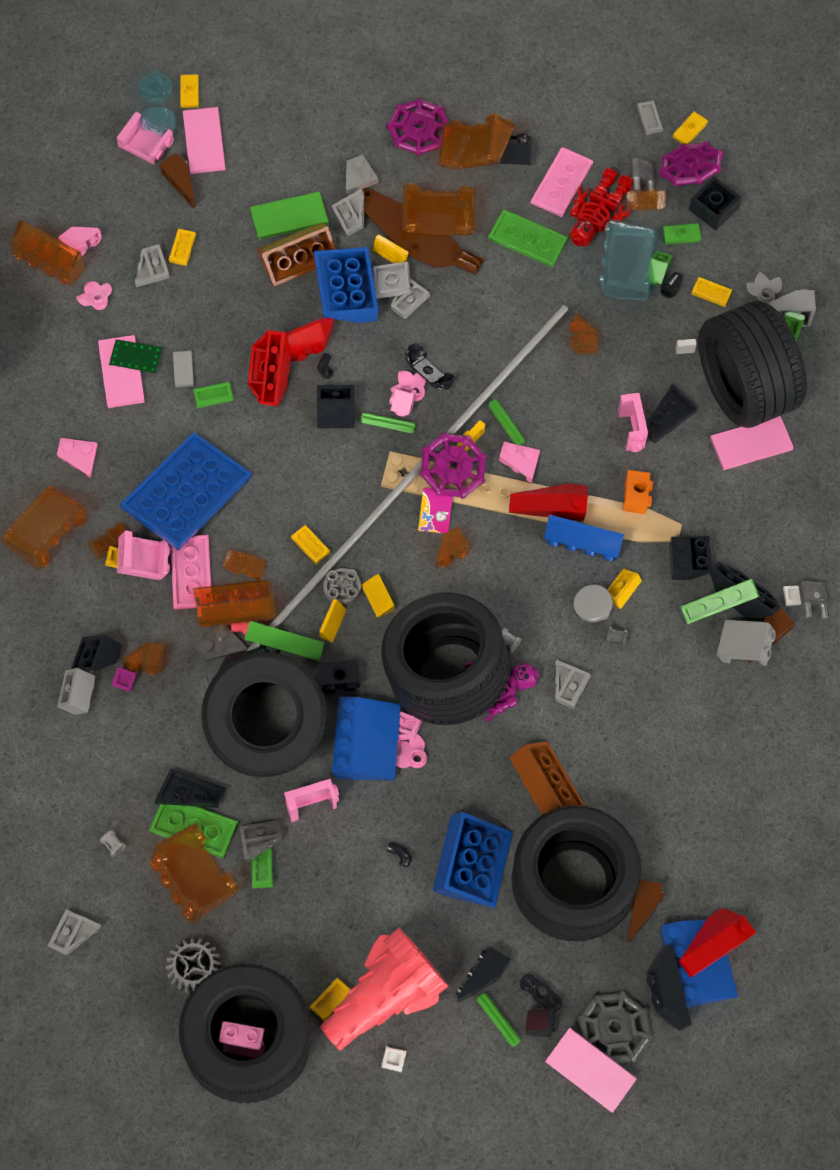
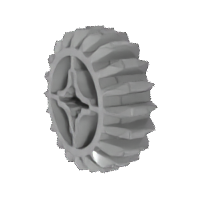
[166,938,222,993]

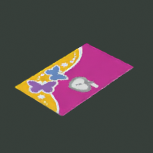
[418,488,453,534]

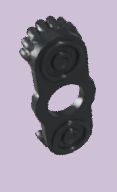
[520,974,562,1012]

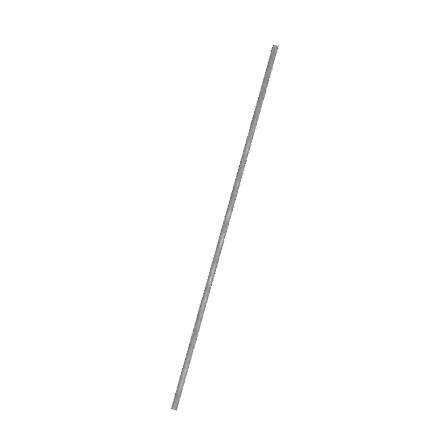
[245,305,568,652]

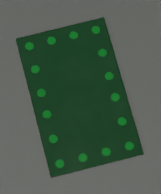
[109,339,162,373]

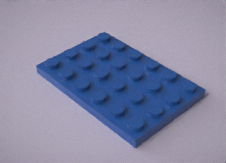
[120,432,252,551]

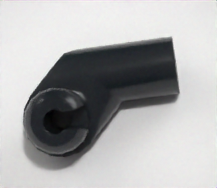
[317,353,334,379]
[387,842,412,867]

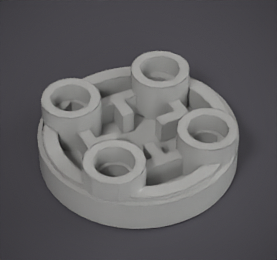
[323,568,362,605]
[574,584,613,622]

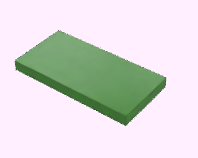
[250,192,328,240]
[488,209,568,267]
[149,804,238,859]

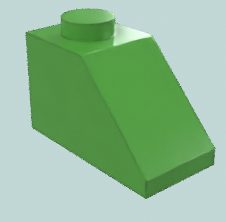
[644,250,673,285]

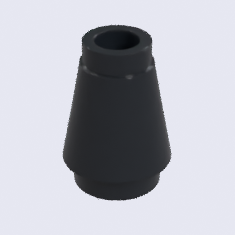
[660,272,683,298]

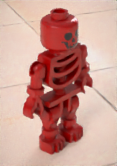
[570,167,634,247]

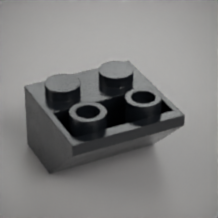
[495,132,532,165]
[317,385,355,428]
[669,536,712,580]

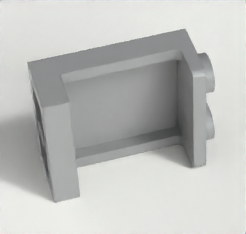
[717,620,775,666]

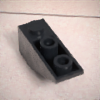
[456,946,511,1003]

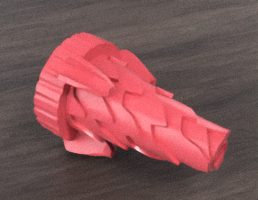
[320,927,448,1051]

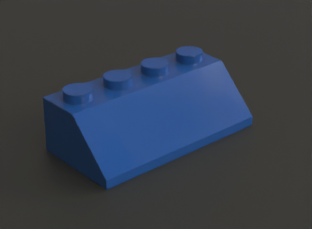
[544,515,624,562]

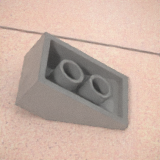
[768,289,816,327]

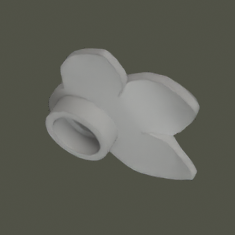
[746,272,782,303]

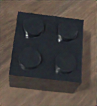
[688,176,741,231]

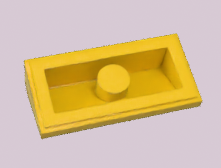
[607,568,642,609]
[362,574,395,618]
[319,599,347,642]

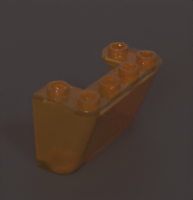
[438,114,516,170]
[402,183,476,236]
[2,485,88,570]
[150,823,239,923]

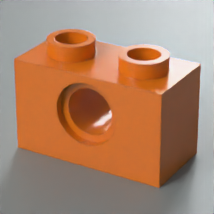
[623,470,653,514]

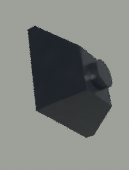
[71,635,122,673]

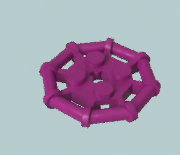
[386,98,452,156]
[659,141,724,187]
[419,432,487,499]

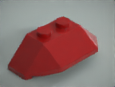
[287,318,334,362]
[248,330,291,407]

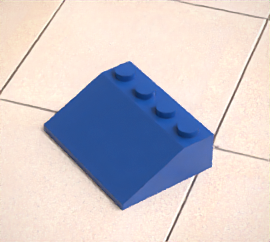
[314,247,378,323]
[332,697,401,781]
[432,812,513,908]
[659,920,738,1007]

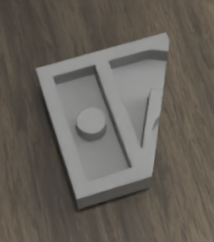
[332,189,364,237]
[135,244,170,287]
[48,909,102,956]

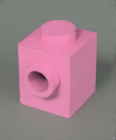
[389,386,417,417]

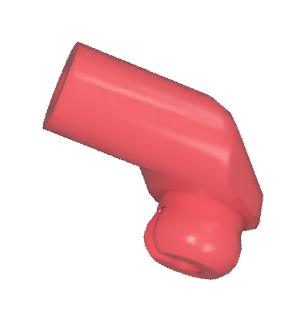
[231,622,249,636]

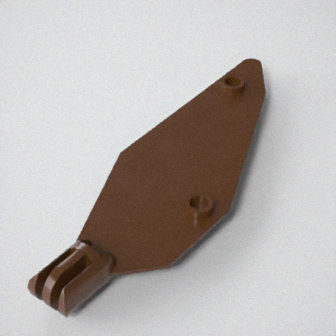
[351,188,484,275]

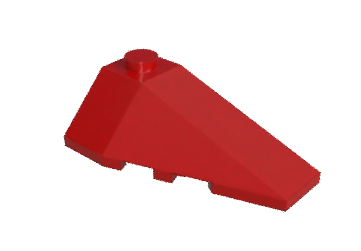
[508,483,588,522]
[679,908,756,978]

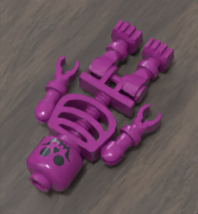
[465,662,539,722]

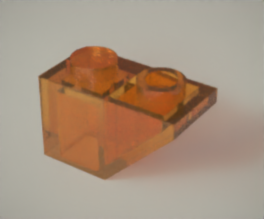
[570,314,598,354]
[435,526,471,569]
[122,643,167,675]

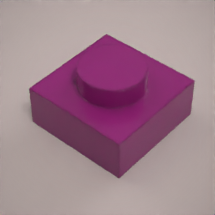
[112,666,137,692]

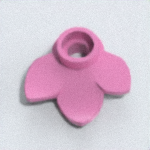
[76,281,112,310]
[390,371,426,401]
[396,734,427,768]

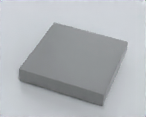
[373,261,411,299]

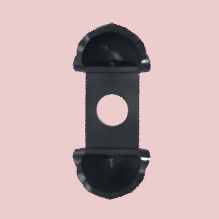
[405,343,455,390]

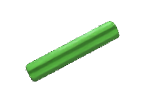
[489,399,525,445]
[361,412,416,433]
[477,993,521,1047]

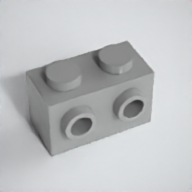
[57,668,95,715]

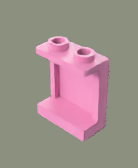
[117,112,174,165]
[618,393,648,452]
[117,531,170,580]
[284,779,339,822]
[219,1021,268,1059]

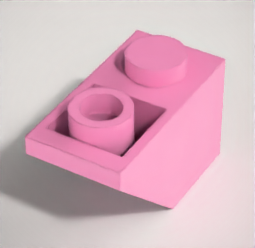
[58,227,102,259]

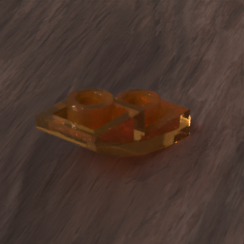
[627,190,666,210]
[88,522,127,560]
[222,550,267,580]

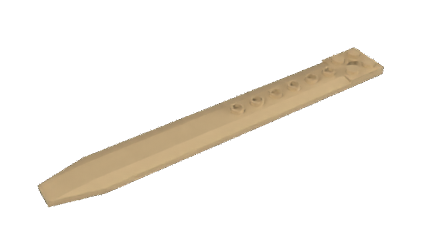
[381,451,682,542]

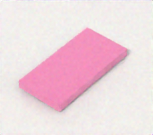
[183,107,225,174]
[531,147,594,218]
[98,335,145,408]
[710,416,794,470]
[171,535,212,610]
[545,1028,637,1113]

